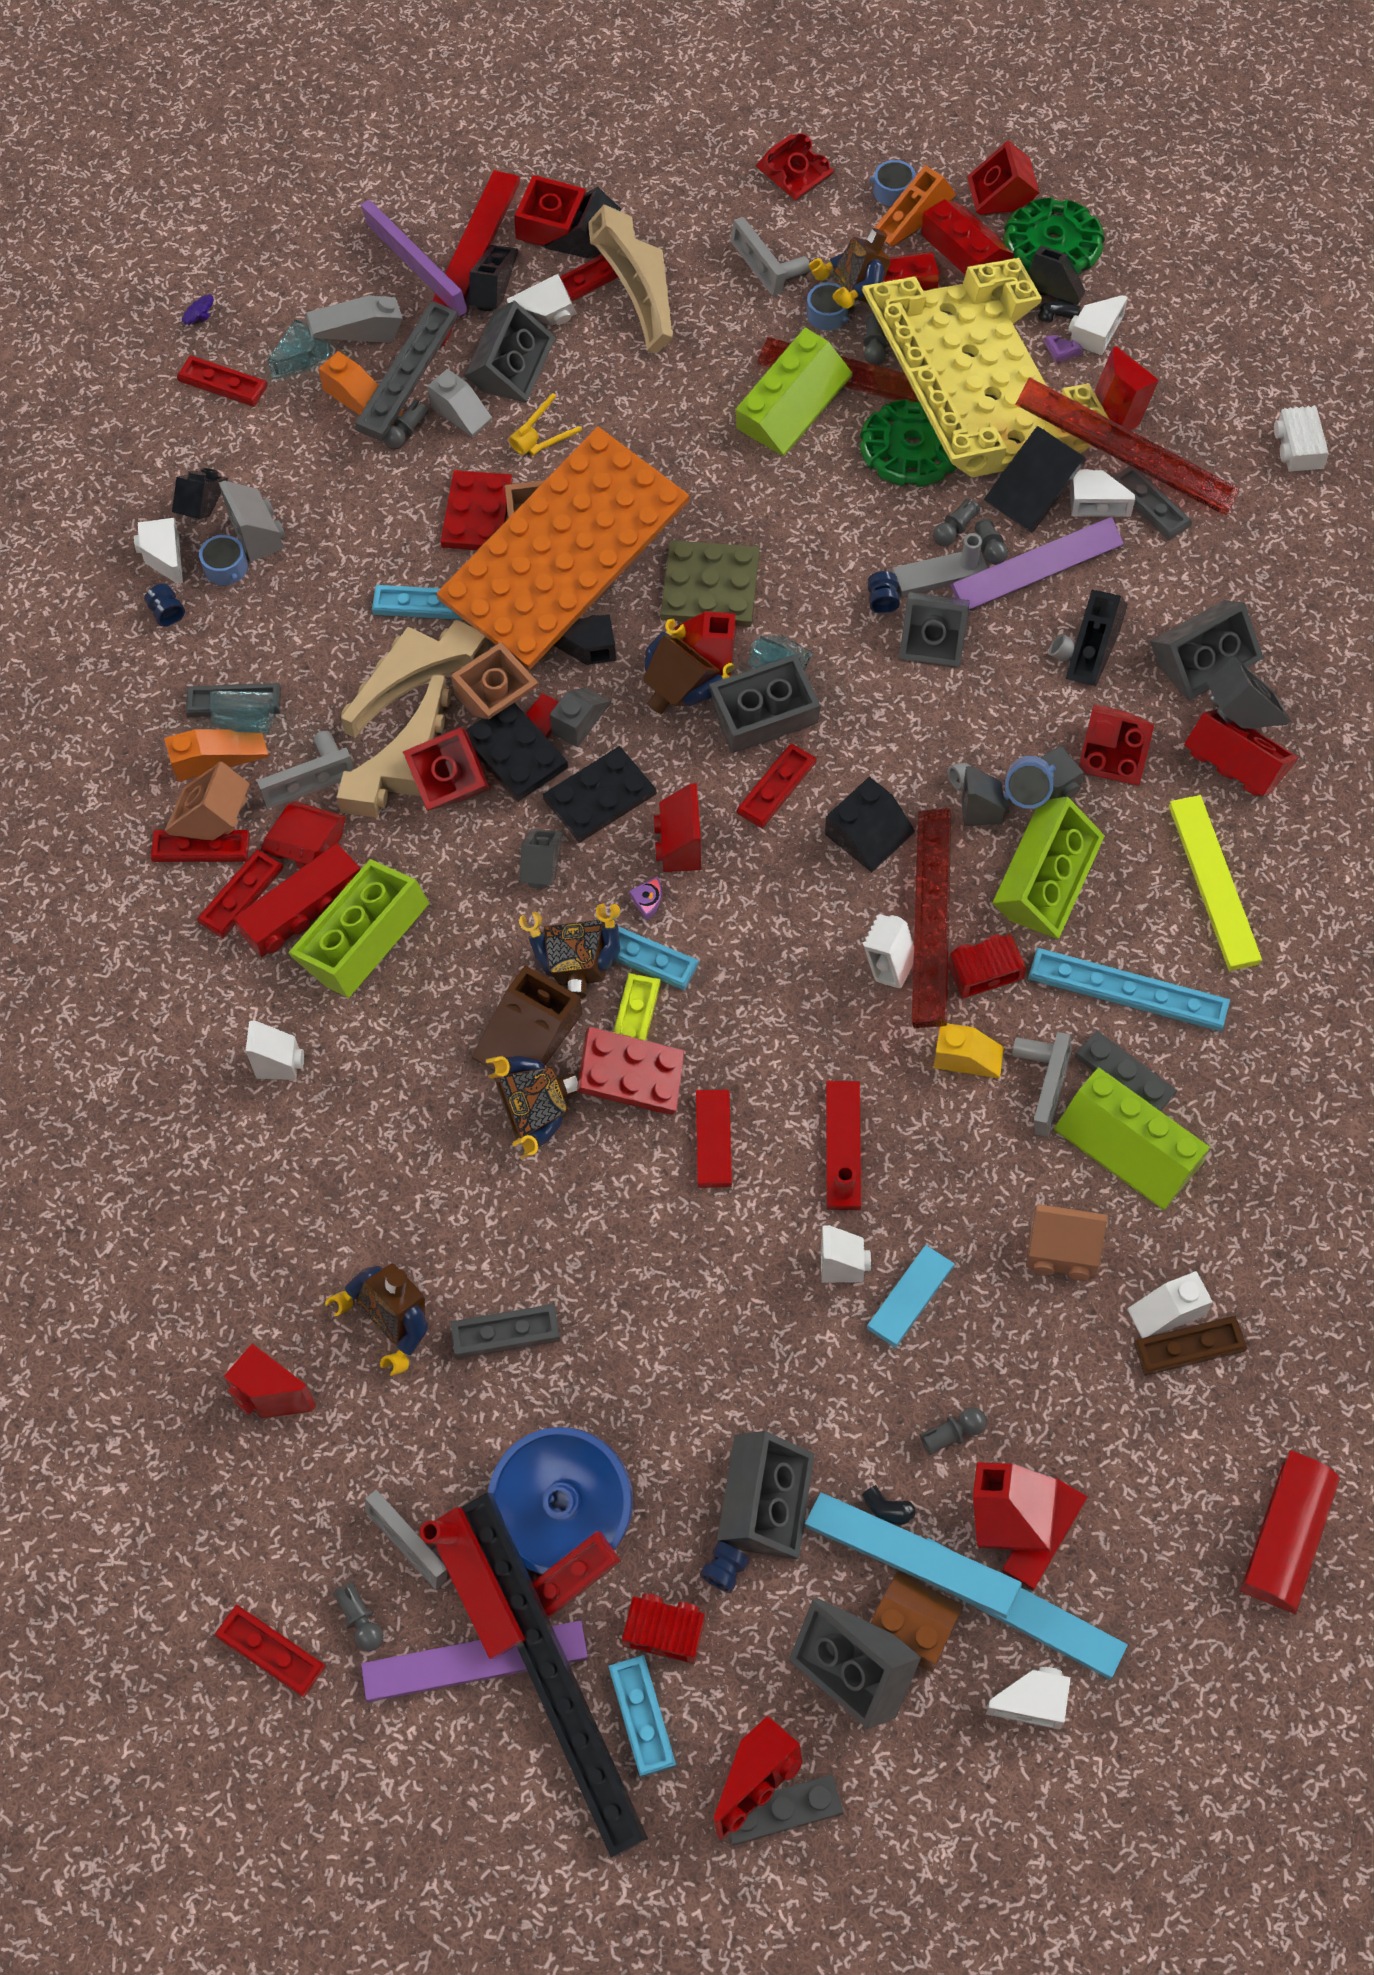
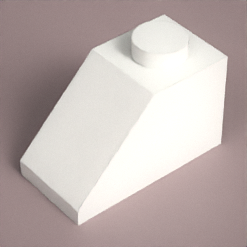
[507,274,577,326]
[1068,295,1128,355]
[1070,469,1135,517]
[134,518,183,584]
[246,1021,304,1080]
[821,1225,871,1283]
[1127,1271,1213,1338]
[986,1667,1071,1730]

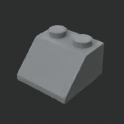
[219,481,285,562]

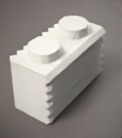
[1274,405,1329,472]
[863,914,917,988]

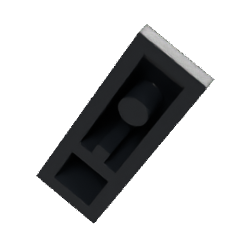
[469,245,518,311]
[1066,589,1128,686]

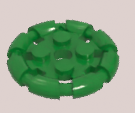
[1003,197,1105,275]
[859,399,957,487]

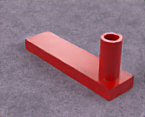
[826,1081,861,1210]
[420,1507,525,1659]

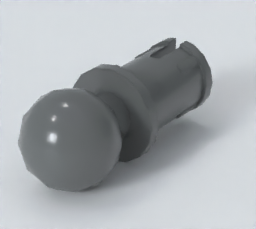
[864,314,887,365]
[383,400,429,449]
[933,498,980,546]
[975,519,1008,565]
[920,1407,987,1455]
[333,1582,384,1652]

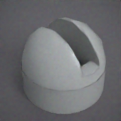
[1049,634,1075,661]
[947,763,970,790]

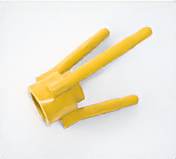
[508,393,582,456]

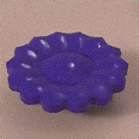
[182,295,214,325]

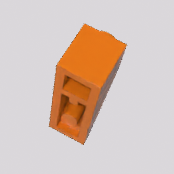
[874,165,956,247]
[318,351,404,426]
[164,729,269,782]

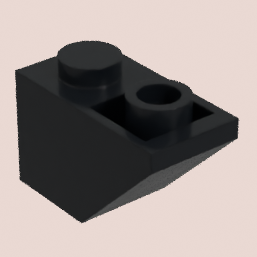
[1028,245,1086,305]
[172,468,228,519]
[554,614,616,665]

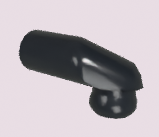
[1038,301,1081,323]
[862,1485,916,1525]

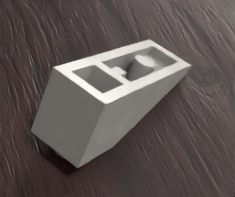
[305,295,403,343]

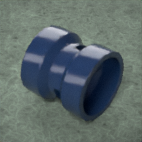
[868,571,900,613]
[144,584,185,627]
[700,1542,749,1593]

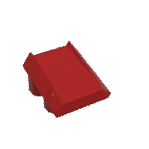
[756,133,835,200]
[261,801,346,869]

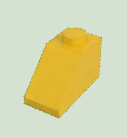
[933,1022,1004,1079]

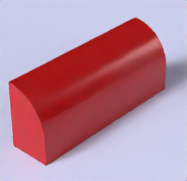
[1240,1450,1340,1615]

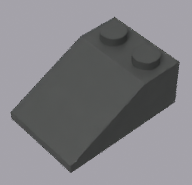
[789,1598,921,1730]

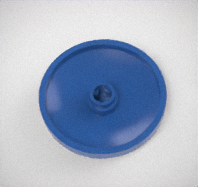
[488,1427,633,1574]

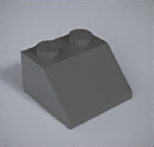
[899,592,970,667]
[1206,656,1291,729]

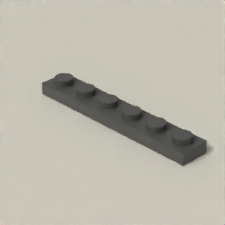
[355,300,458,441]

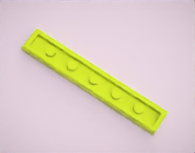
[1169,795,1262,971]

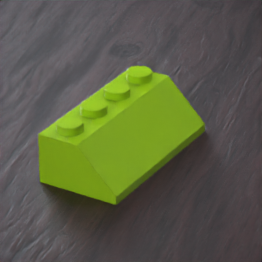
[735,328,852,457]
[992,797,1105,939]
[288,859,430,998]
[1054,1067,1210,1210]

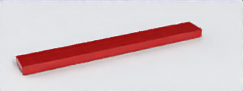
[432,170,520,346]

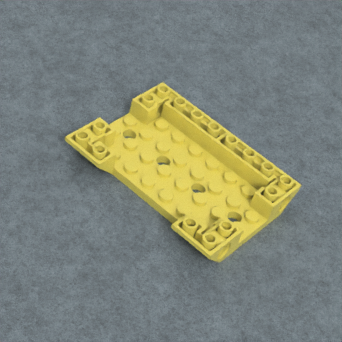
[862,258,1113,478]

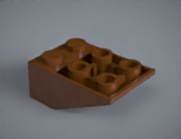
[472,965,582,1072]

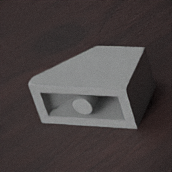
[427,369,492,437]

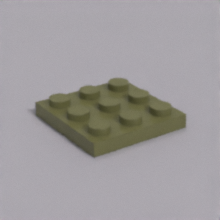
[660,540,760,627]

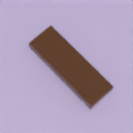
[1134,1316,1247,1376]

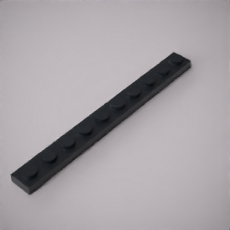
[460,1493,648,1858]

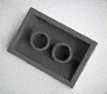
[464,300,556,403]
[1150,600,1264,700]
[709,654,821,753]
[717,1431,815,1559]

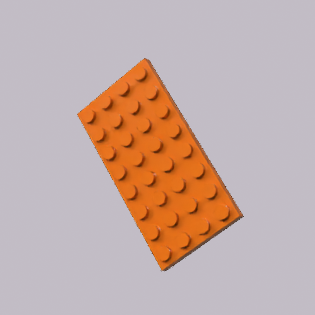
[436,426,690,671]

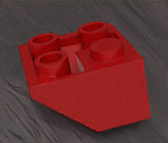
[675,611,736,677]
[1079,704,1155,786]
[973,1462,1058,1552]

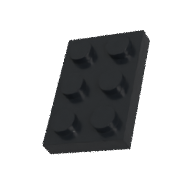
[466,703,568,802]
[543,746,657,843]

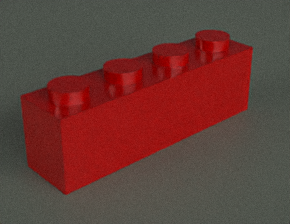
[233,843,361,958]

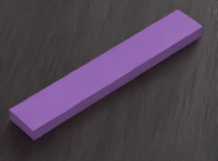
[361,200,467,316]
[950,517,1124,610]
[361,1620,588,1703]

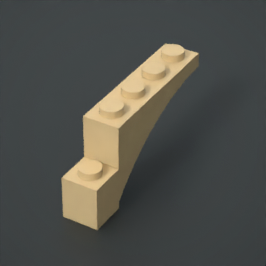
[588,205,673,353]
[341,619,489,738]
[337,674,451,818]

